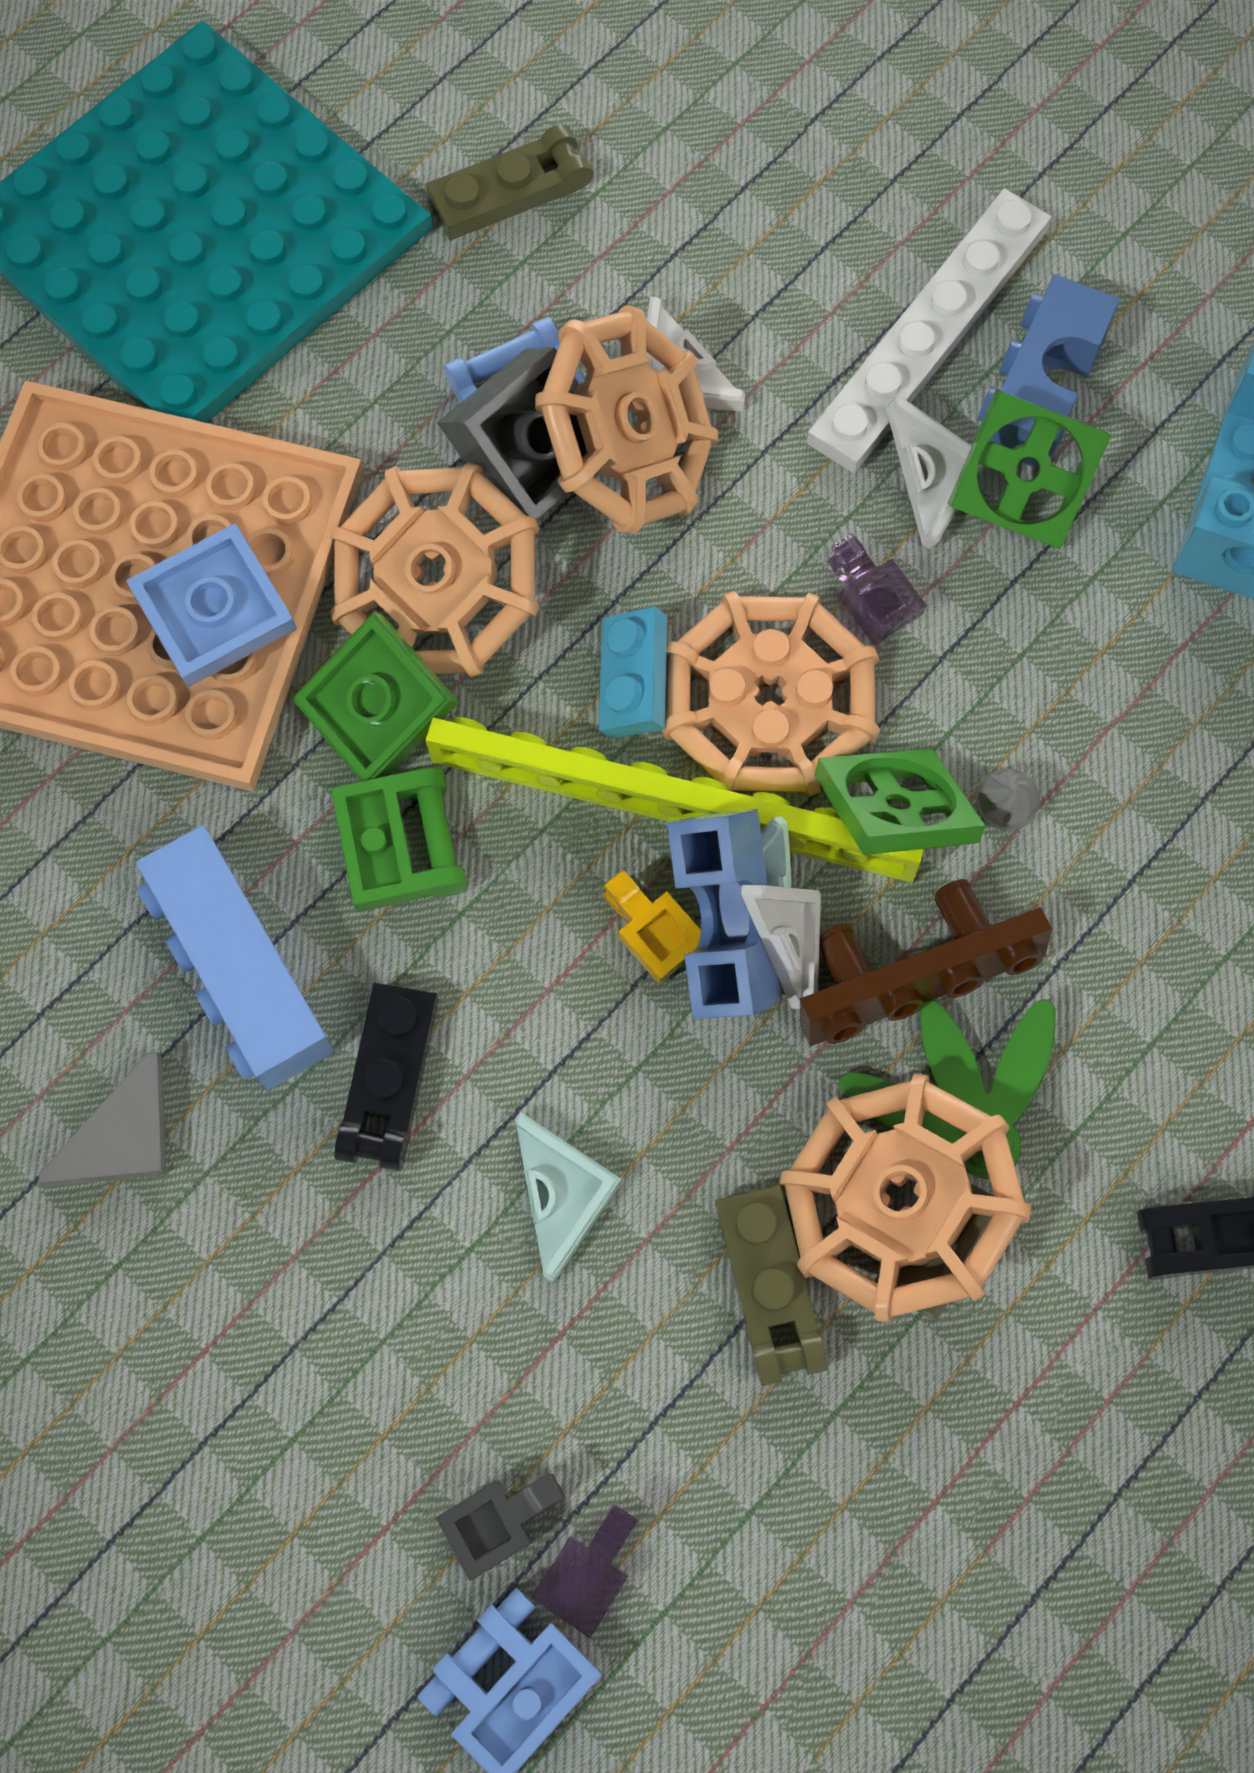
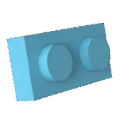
[599,606,667,739]

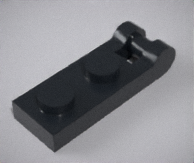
[335,983,439,1171]
[1136,1197,1254,1280]

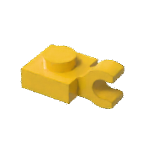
[603,870,701,985]

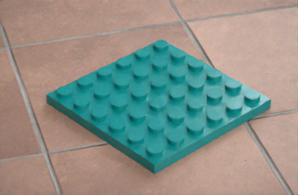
[0,20,433,423]

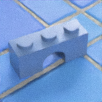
[977,274,1120,469]
[667,809,783,1019]

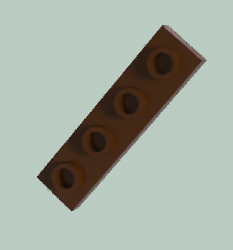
[800,879,1052,1047]

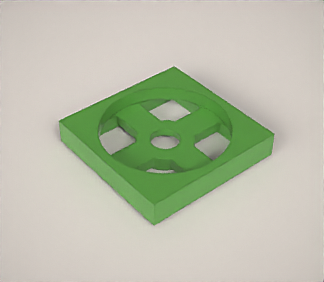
[947,389,1112,549]
[814,749,985,855]

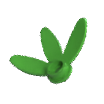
[838,999,1056,1179]

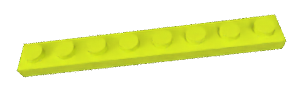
[426,717,924,883]

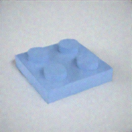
[126,523,297,688]

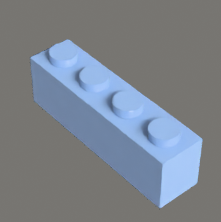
[135,824,335,1092]

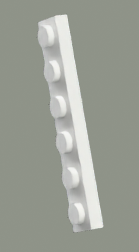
[806,188,1052,474]

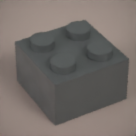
[437,347,587,520]

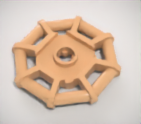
[535,305,718,534]
[329,461,540,678]
[662,591,880,798]
[779,1074,1031,1323]

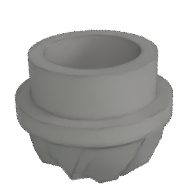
[976,769,1040,830]

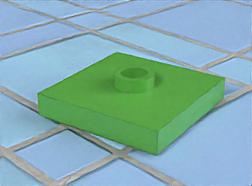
[292,612,459,781]

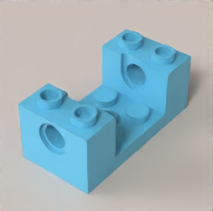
[1171,343,1254,599]

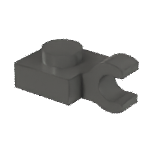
[436,1473,566,1581]

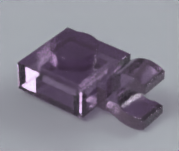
[828,534,927,645]
[532,1504,638,1638]

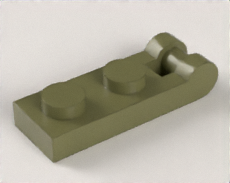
[426,124,593,241]
[715,1185,828,1386]

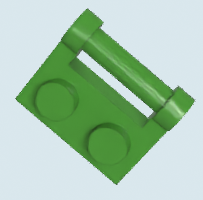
[331,767,468,912]

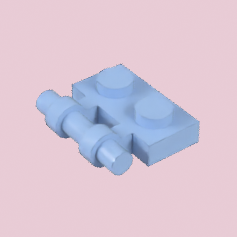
[417,1587,603,1773]

